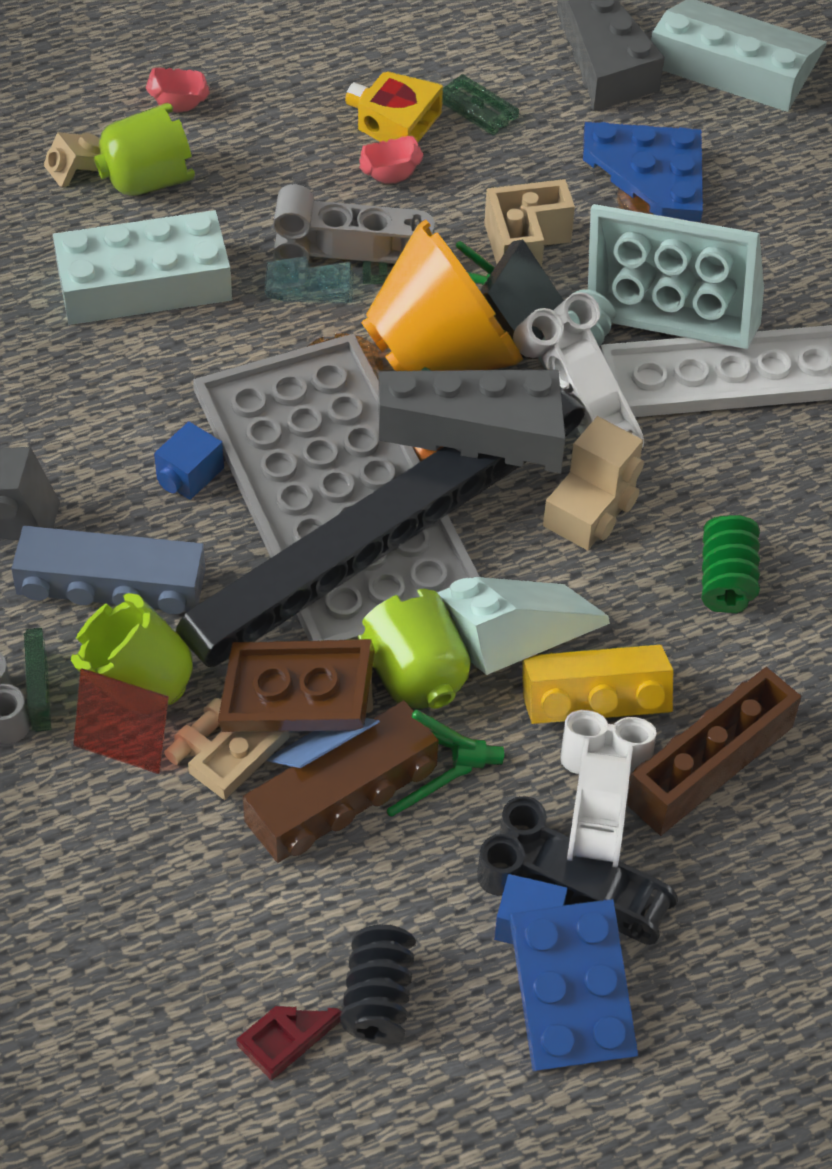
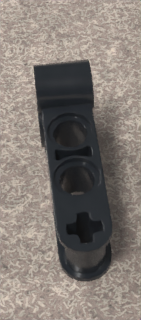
[477,796,678,945]

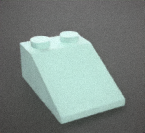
[437,577,610,675]

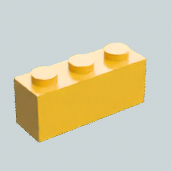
[522,645,673,724]

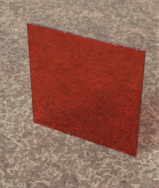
[73,668,169,774]

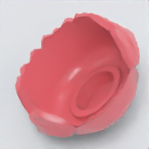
[146,68,210,113]
[359,136,423,184]

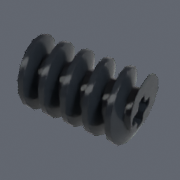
[340,924,416,1045]

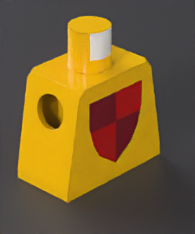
[345,72,443,143]

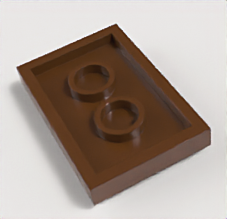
[218,639,375,732]

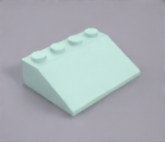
[651,0,827,112]
[588,204,764,349]

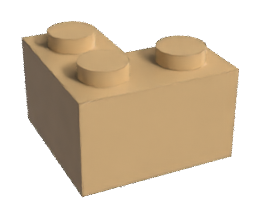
[484,179,575,267]
[543,416,644,551]

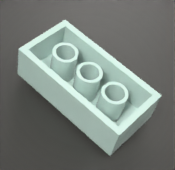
[53,210,232,325]

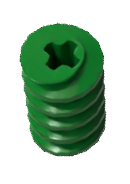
[701,515,760,614]

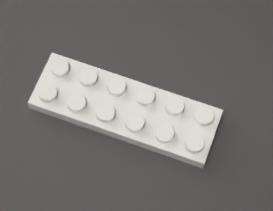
[600,325,832,417]

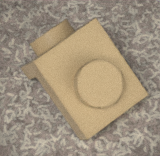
[44,132,100,187]

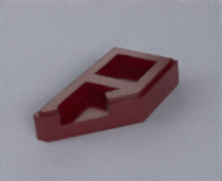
[236,1006,342,1081]

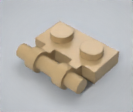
[164,698,289,800]

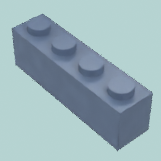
[11,526,206,614]

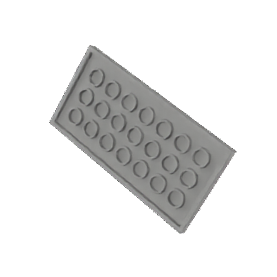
[193,333,480,641]

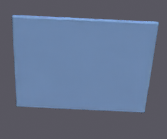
[266,718,380,768]

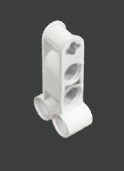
[513,292,644,448]
[560,710,657,868]

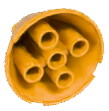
[361,219,523,371]

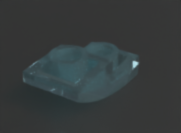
[265,256,354,303]

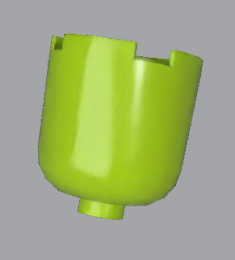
[94,103,195,196]
[358,588,471,709]
[71,593,193,714]

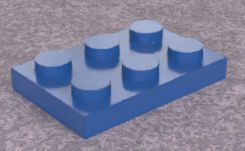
[509,899,638,1071]

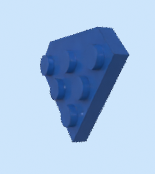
[583,122,703,222]

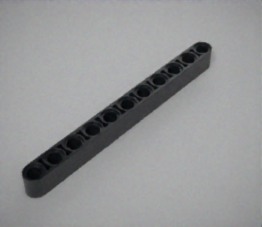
[176,386,585,667]

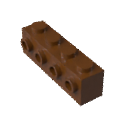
[626,666,802,836]
[243,700,438,864]

